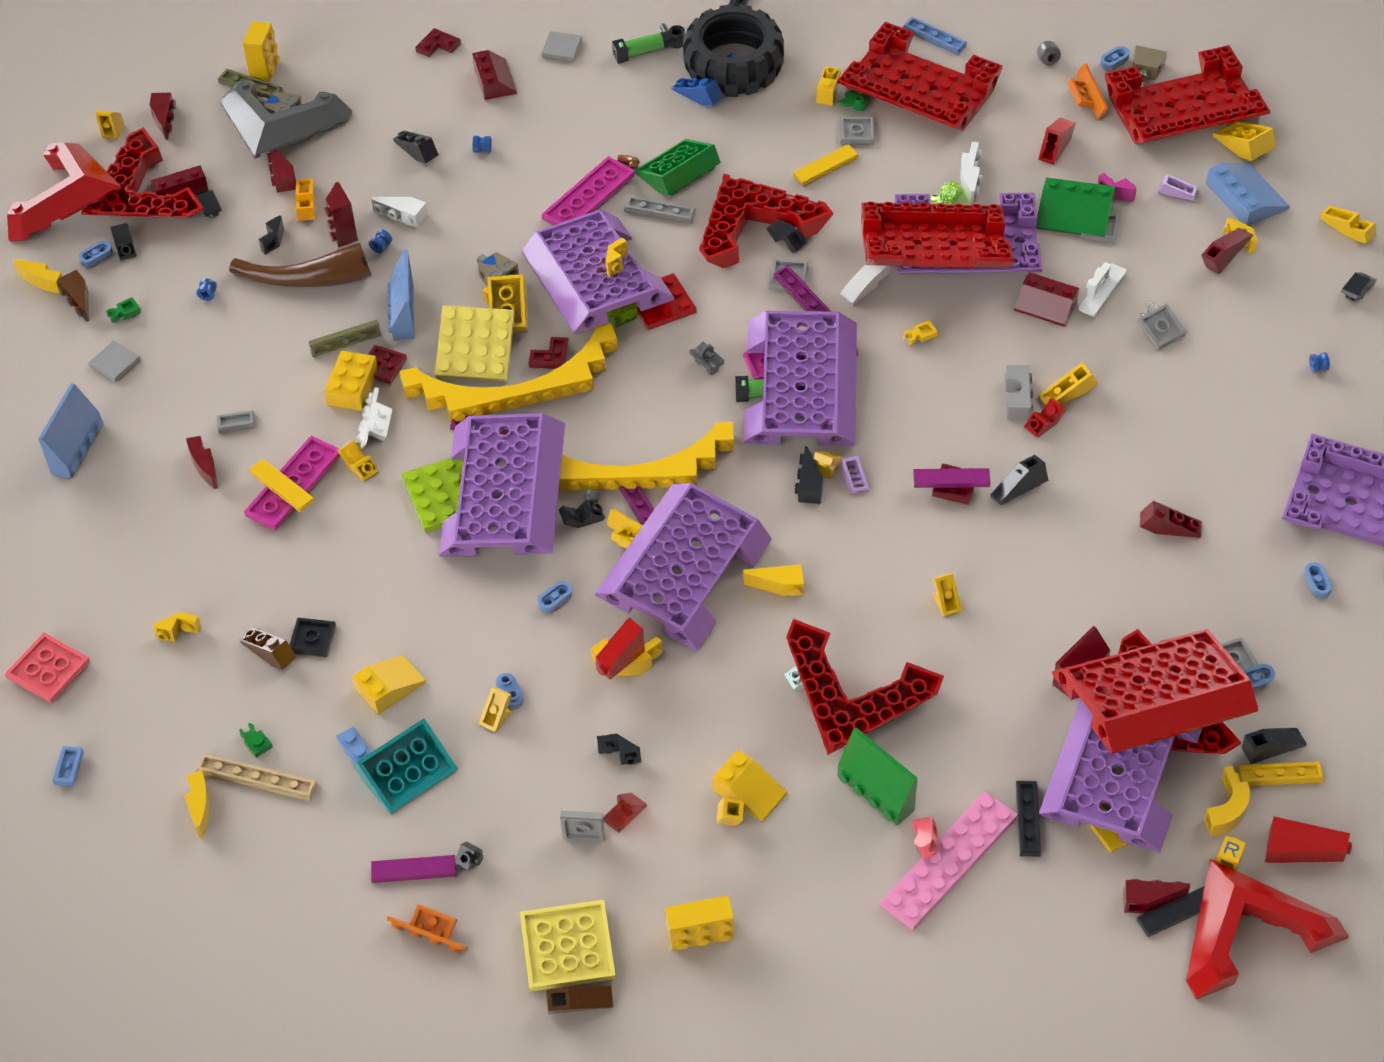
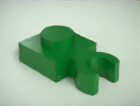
[106,297,141,323]
[239,723,273,758]

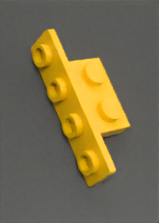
[606,509,643,549]

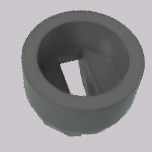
[584,489,600,502]

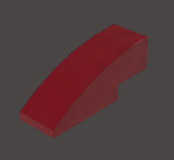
[186,436,218,489]

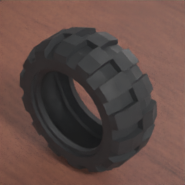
[683,4,784,97]

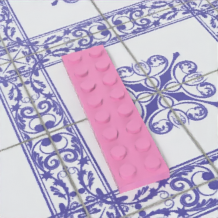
[880,791,1018,931]

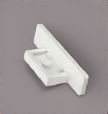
[1079,262,1127,317]
[355,387,393,450]

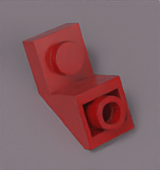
[1024,398,1067,438]

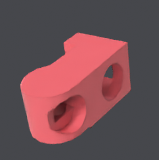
[912,816,938,858]

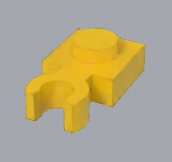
[904,320,938,345]

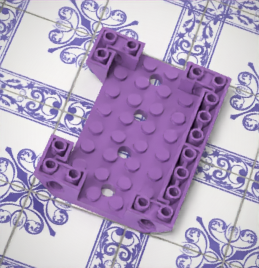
[895,193,1042,273]
[522,209,674,334]
[743,311,857,446]
[439,413,565,557]
[1282,434,1384,546]
[595,483,772,652]
[1039,682,1202,853]

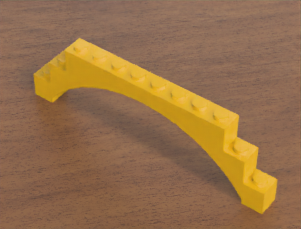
[399,323,618,421]
[559,422,734,491]

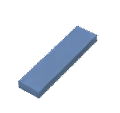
[903,17,967,55]

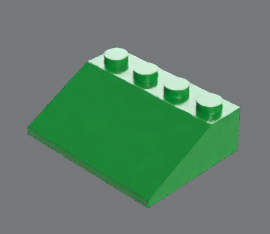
[634,139,721,196]
[1036,177,1115,238]
[837,728,917,826]

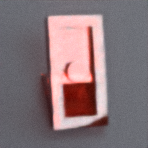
[603,793,647,833]

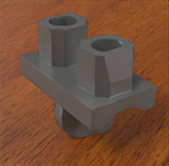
[689,341,724,375]

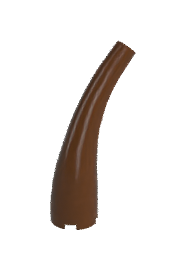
[229,243,372,287]

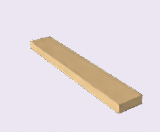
[195,753,318,801]

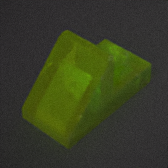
[607,303,638,328]

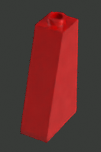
[1264,816,1352,863]

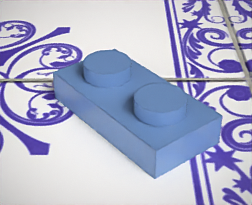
[336,727,371,765]
[53,746,84,786]

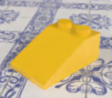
[1213,121,1276,161]
[352,655,426,715]
[713,749,787,822]

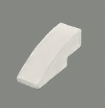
[840,265,891,305]

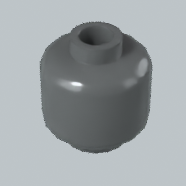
[1037,41,1061,65]

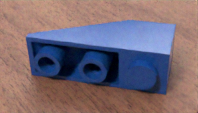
[671,78,723,106]

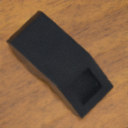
[195,189,222,218]
[259,215,284,255]
[766,219,808,253]
[110,223,137,260]
[1341,272,1377,301]
[558,500,605,528]
[597,733,641,765]

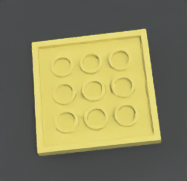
[435,305,515,381]
[520,900,616,992]

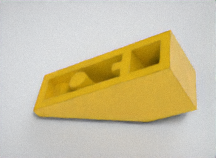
[1038,362,1099,405]
[743,564,804,596]

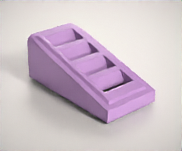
[1158,174,1198,201]
[839,456,870,494]

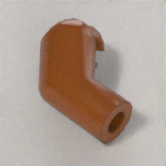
[617,155,640,169]

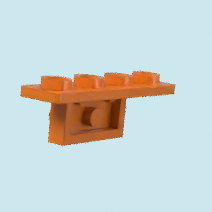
[1067,63,1108,120]
[386,904,469,953]

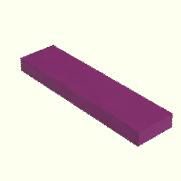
[773,264,831,312]
[913,468,991,488]
[619,486,654,525]
[371,855,456,883]

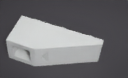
[371,197,428,228]

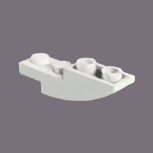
[960,142,983,204]

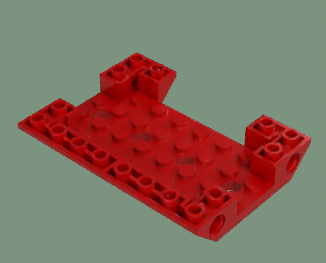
[837,21,1003,131]
[1105,45,1271,144]
[861,201,1013,268]
[1052,629,1258,754]

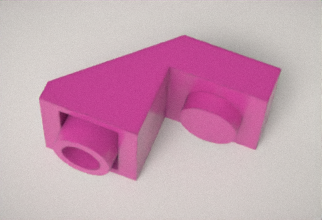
[1098,173,1137,202]

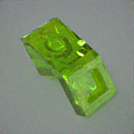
[931,180,964,205]

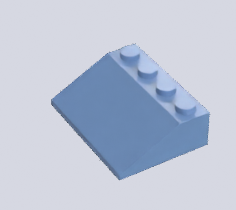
[1206,163,1290,226]
[387,249,415,340]
[38,383,103,479]

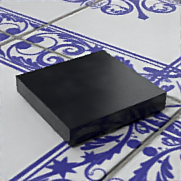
[289,617,336,657]

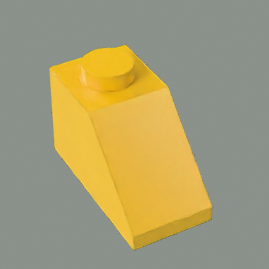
[95,110,124,139]

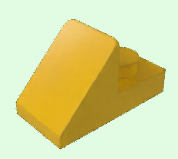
[813,451,843,478]
[933,573,962,616]
[478,687,512,732]

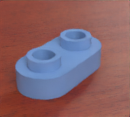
[1100,46,1130,70]
[79,241,113,267]
[1304,562,1332,598]
[538,581,572,613]
[1243,664,1275,689]
[496,673,523,710]

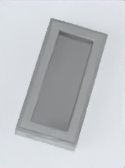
[217,410,255,433]

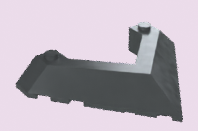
[220,80,352,159]

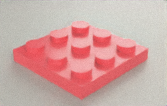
[5,632,90,704]

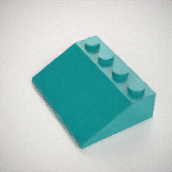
[353,718,458,814]

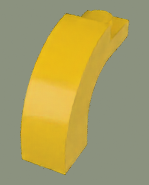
[591,636,662,676]
[1204,765,1250,837]

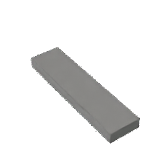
[624,196,695,224]

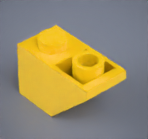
[816,66,841,106]

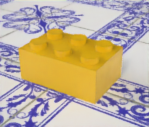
[243,21,280,82]
[487,274,528,333]
[324,351,378,411]
[665,895,734,950]

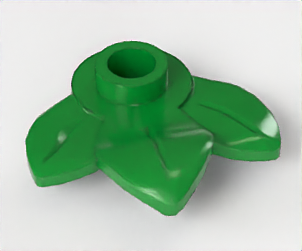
[837,91,870,111]

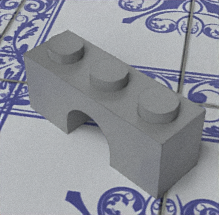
[1005,365,1034,419]

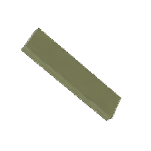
[218,68,283,99]
[308,320,381,357]

